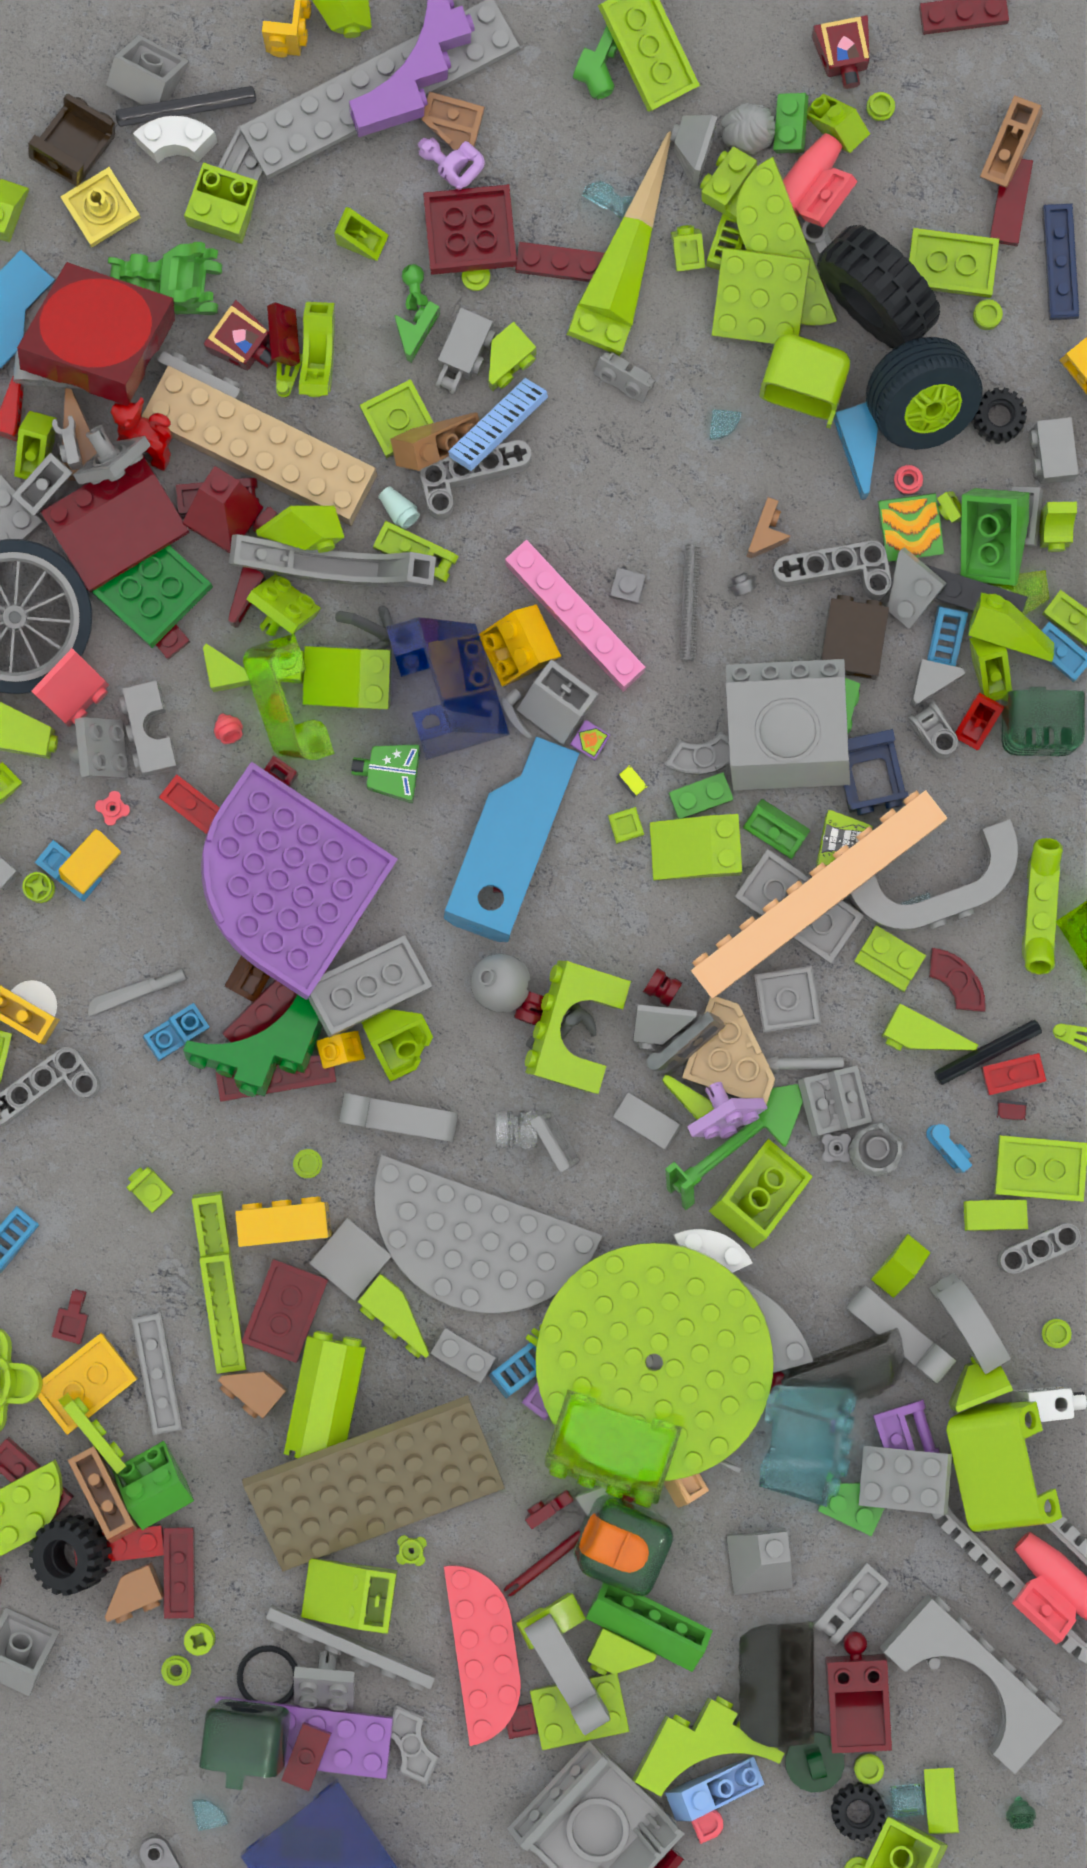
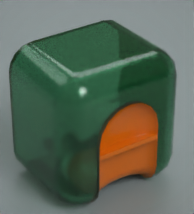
[574,1495,674,1596]

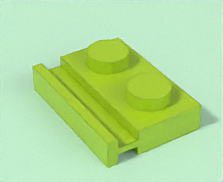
[853,925,926,992]

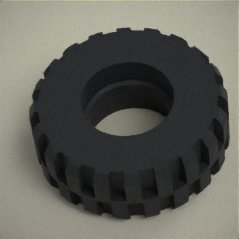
[817,225,940,348]

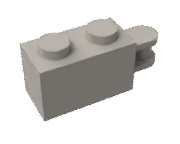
[435,308,496,395]

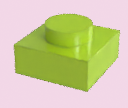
[937,491,962,523]

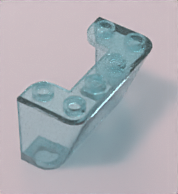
[759,1385,857,1507]

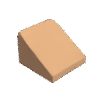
[664,1473,709,1508]

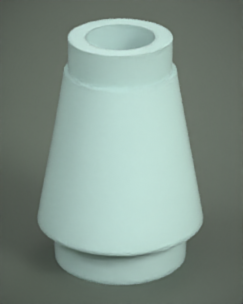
[378,486,420,529]

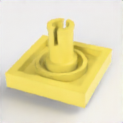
[60,167,141,247]

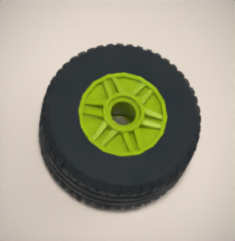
[866,337,982,450]

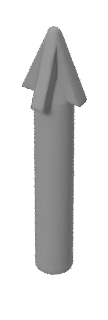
[766,1056,844,1072]

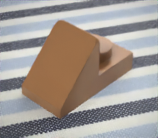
[746,497,790,558]

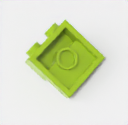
[700,146,758,222]

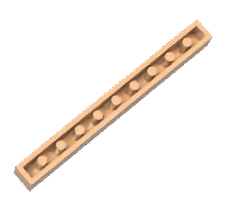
[691,790,947,999]

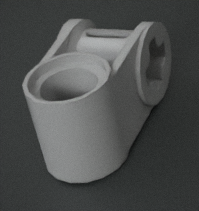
[908,701,958,759]

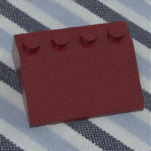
[41,456,190,593]

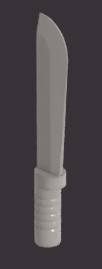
[88,969,187,1017]

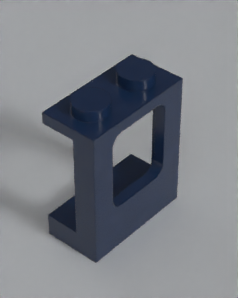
[843,729,909,816]

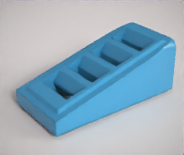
[927,605,968,667]
[0,1206,39,1273]
[488,1337,538,1399]

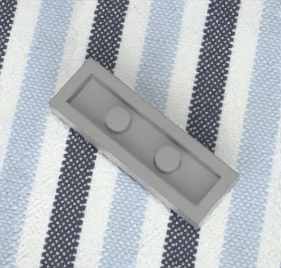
[158,351,243,401]

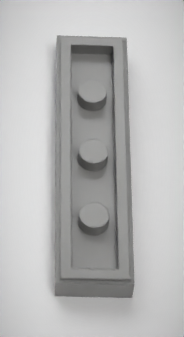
[132,1313,183,1435]

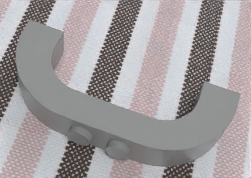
[848,819,1018,931]

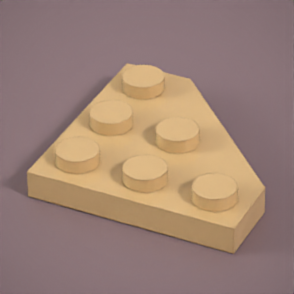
[682,996,776,1106]

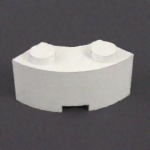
[133,116,218,163]
[673,1229,752,1273]

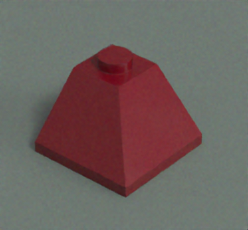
[182,466,263,553]

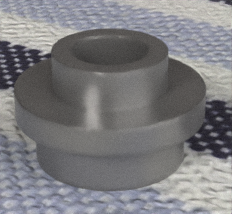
[728,572,756,597]

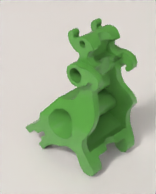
[108,242,222,315]

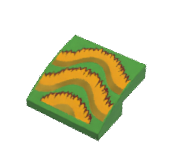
[878,493,944,562]

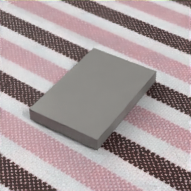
[531,1112,580,1173]

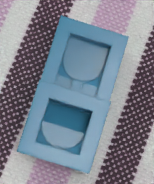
[35,840,102,901]

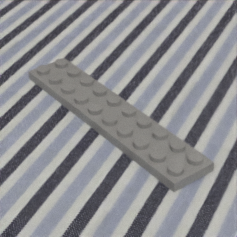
[239,0,520,179]

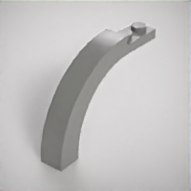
[229,534,436,588]

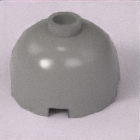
[471,953,530,1013]

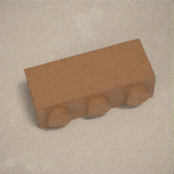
[68,1446,138,1543]

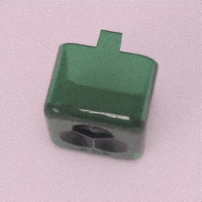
[199,1699,291,1790]

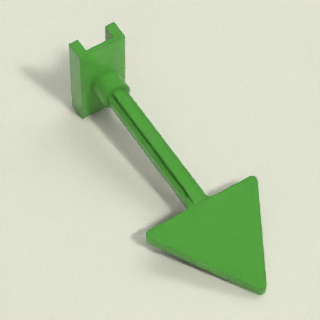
[665,1084,803,1210]

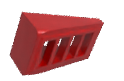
[0,376,24,442]

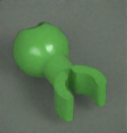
[402,264,428,311]

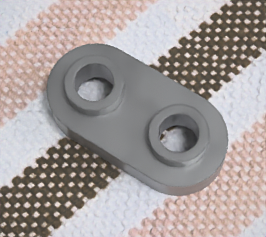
[140,1836,182,1868]

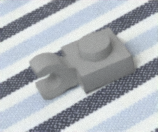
[52,416,83,470]

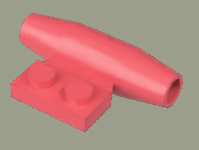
[783,133,858,228]
[1012,1531,1087,1645]

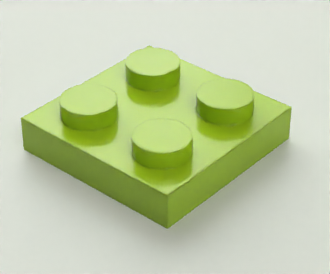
[359,379,434,458]

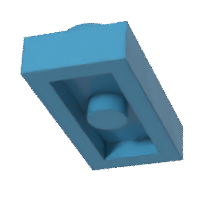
[1041,621,1087,682]

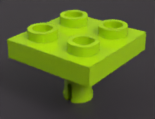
[246,573,321,636]

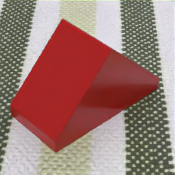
[955,692,1005,750]

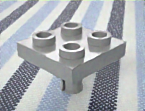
[73,425,151,485]
[69,717,129,779]
[293,1651,355,1711]

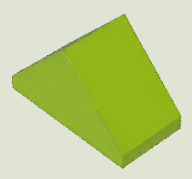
[334,207,389,261]
[203,643,257,692]
[871,1234,931,1298]

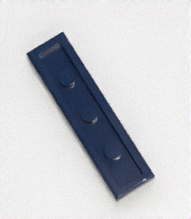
[1042,203,1079,320]

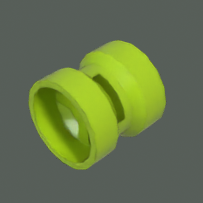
[22,872,56,903]

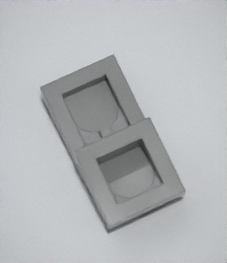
[613,1092,682,1150]

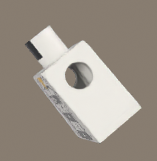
[1011,1387,1087,1423]

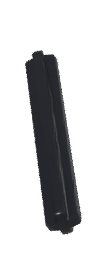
[934,1020,1042,1085]

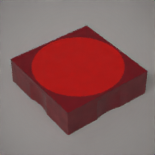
[17,262,175,406]

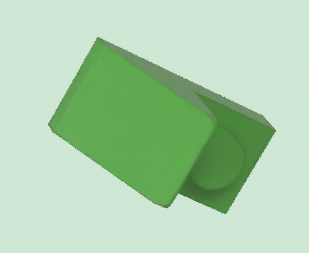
[394,301,440,363]

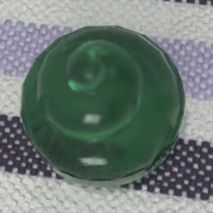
[1006,1796,1036,1829]

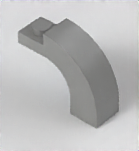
[929,1273,1011,1374]

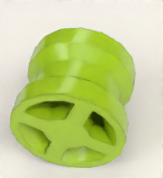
[184,1623,216,1656]

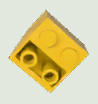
[478,604,561,687]

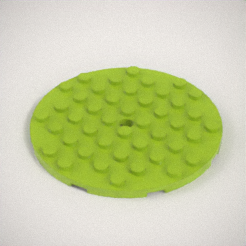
[536,1242,774,1482]

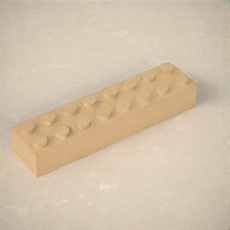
[142,366,377,526]

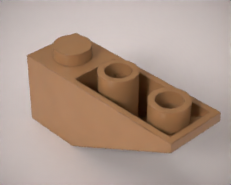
[391,412,479,471]

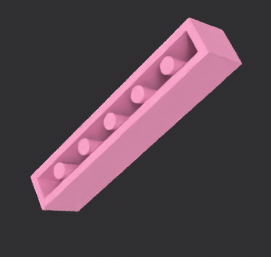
[505,539,645,692]

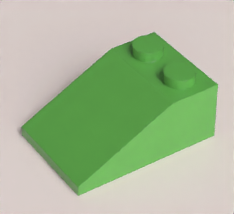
[961,488,1029,585]

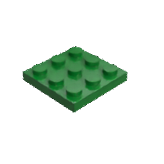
[91,545,213,648]

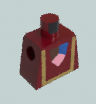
[812,15,869,89]
[204,300,275,371]

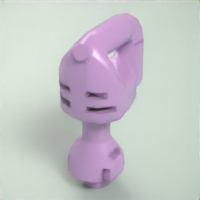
[418,137,485,190]

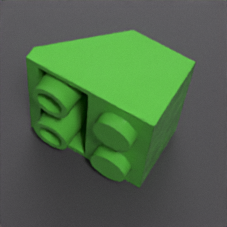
[112,1441,194,1530]

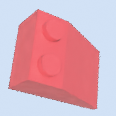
[31,648,109,727]

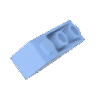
[665,1756,765,1821]

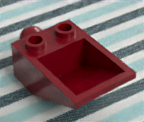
[825,1631,892,1753]

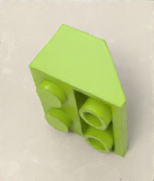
[184,162,258,244]

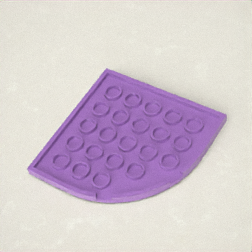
[201,762,398,1000]

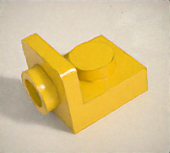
[317,1031,365,1069]

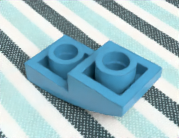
[143,1003,210,1062]

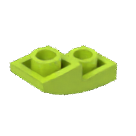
[963,1200,1028,1231]
[516,1593,586,1649]
[924,1768,959,1834]

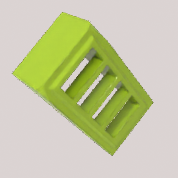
[706,214,743,271]
[662,1075,714,1120]

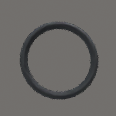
[237,1645,298,1704]

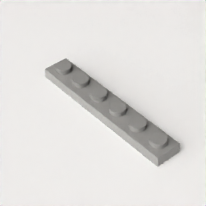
[266,1604,436,1691]

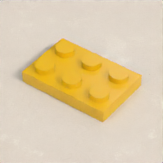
[38,1333,138,1435]

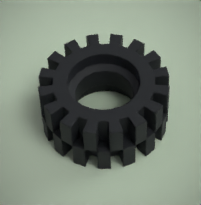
[973,387,1027,444]
[831,1782,886,1841]

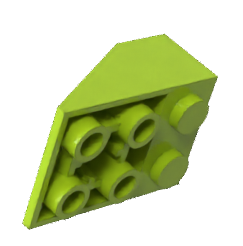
[301,1558,398,1634]

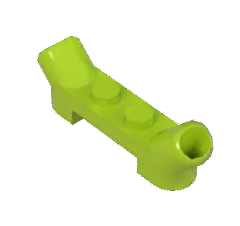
[1022,838,1063,975]

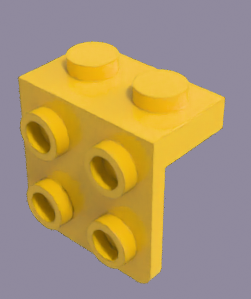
[262,0,311,57]

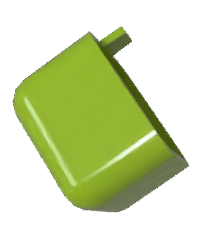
[759,334,851,429]

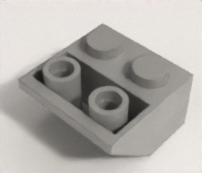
[516,659,598,745]

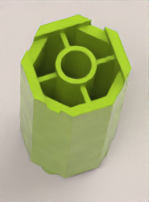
[284,1330,367,1458]

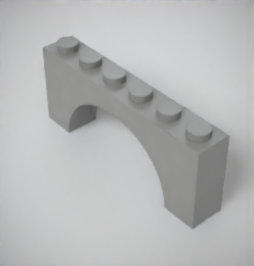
[880,1594,1063,1774]

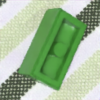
[743,799,810,859]

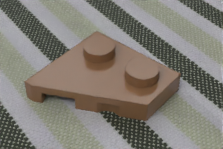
[421,91,485,162]

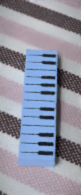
[448,378,548,471]

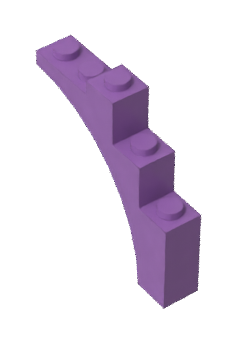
[349,0,475,138]

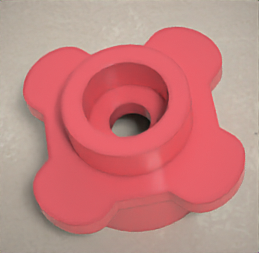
[95,791,130,826]

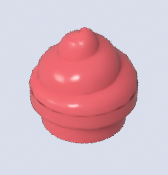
[214,713,243,744]

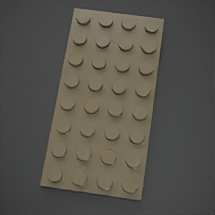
[242,1395,505,1571]

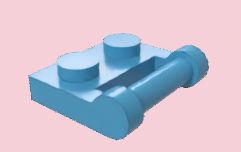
[926,1124,972,1173]

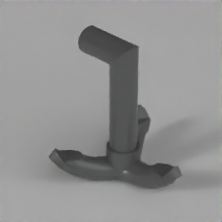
[335,606,405,649]
[526,1003,596,1049]

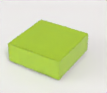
[608,807,644,844]

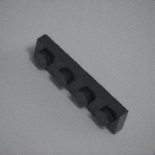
[925,564,1028,613]

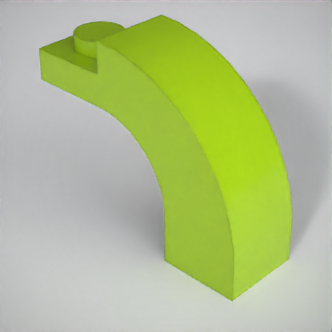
[299,302,335,397]

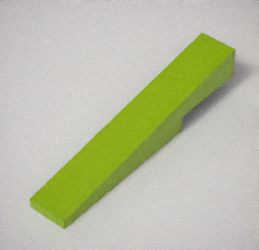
[192,1191,246,1374]

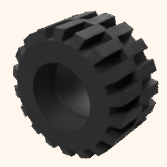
[29,1515,112,1596]

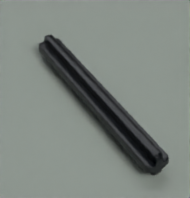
[115,86,256,127]

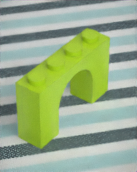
[525,960,631,1094]

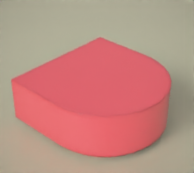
[691,1809,723,1844]

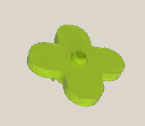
[0,1328,43,1432]

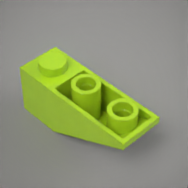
[358,1273,430,1358]

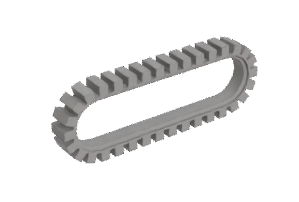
[930,1450,1087,1664]

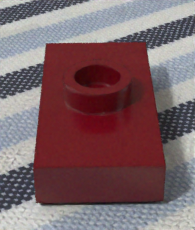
[281,1722,332,1791]

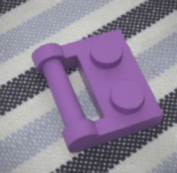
[873,1399,940,1453]

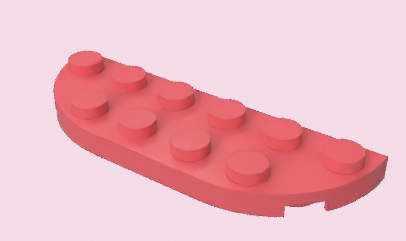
[444,1565,521,1746]

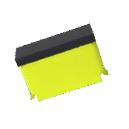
[616,765,647,798]

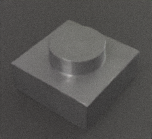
[610,568,645,605]

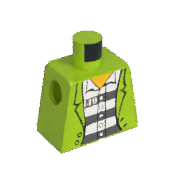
[816,810,873,867]

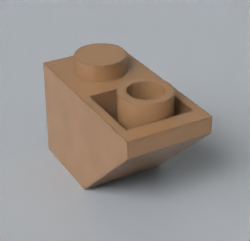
[217,1371,288,1419]
[105,1562,164,1624]

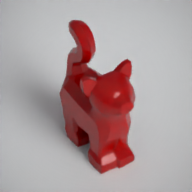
[110,397,173,471]

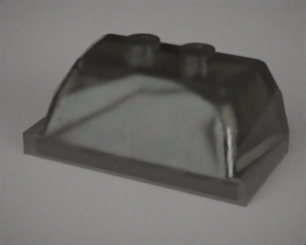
[781,1328,905,1412]
[738,1621,814,1748]

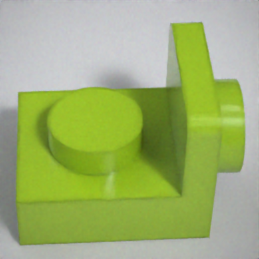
[670,225,705,271]
[126,1167,175,1213]

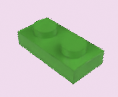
[773,93,809,153]
[668,772,734,819]

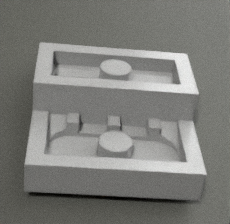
[798,1065,872,1137]

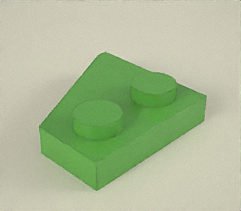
[817,1482,885,1536]

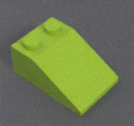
[303,646,392,709]
[650,814,742,881]
[709,1138,813,1249]

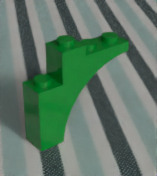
[183,994,323,1097]

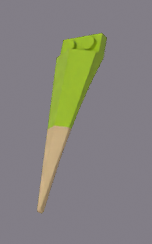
[566,131,671,356]

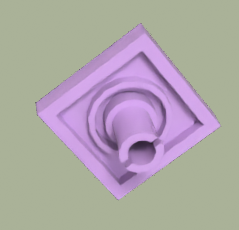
[687,1082,768,1139]

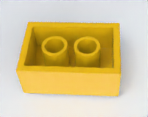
[235,1196,332,1247]

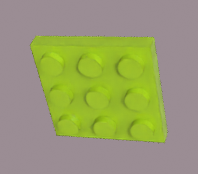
[712,247,810,344]

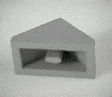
[910,659,966,708]

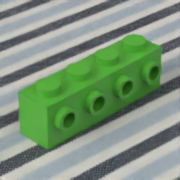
[585,1577,713,1672]

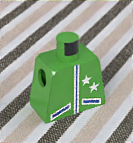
[351,745,420,803]

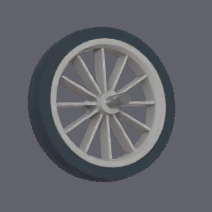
[0,539,92,694]

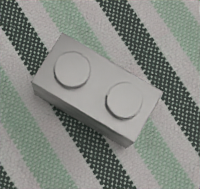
[1029,417,1079,484]

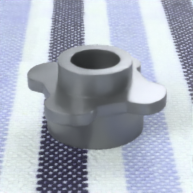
[822,1133,851,1163]

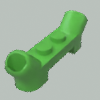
[573,26,618,100]

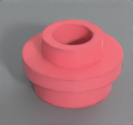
[894,465,923,494]

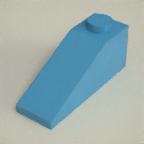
[833,402,878,500]

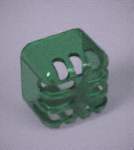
[1001,687,1085,756]

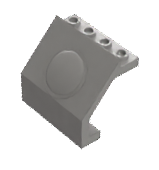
[726,659,850,790]
[507,1741,685,1868]

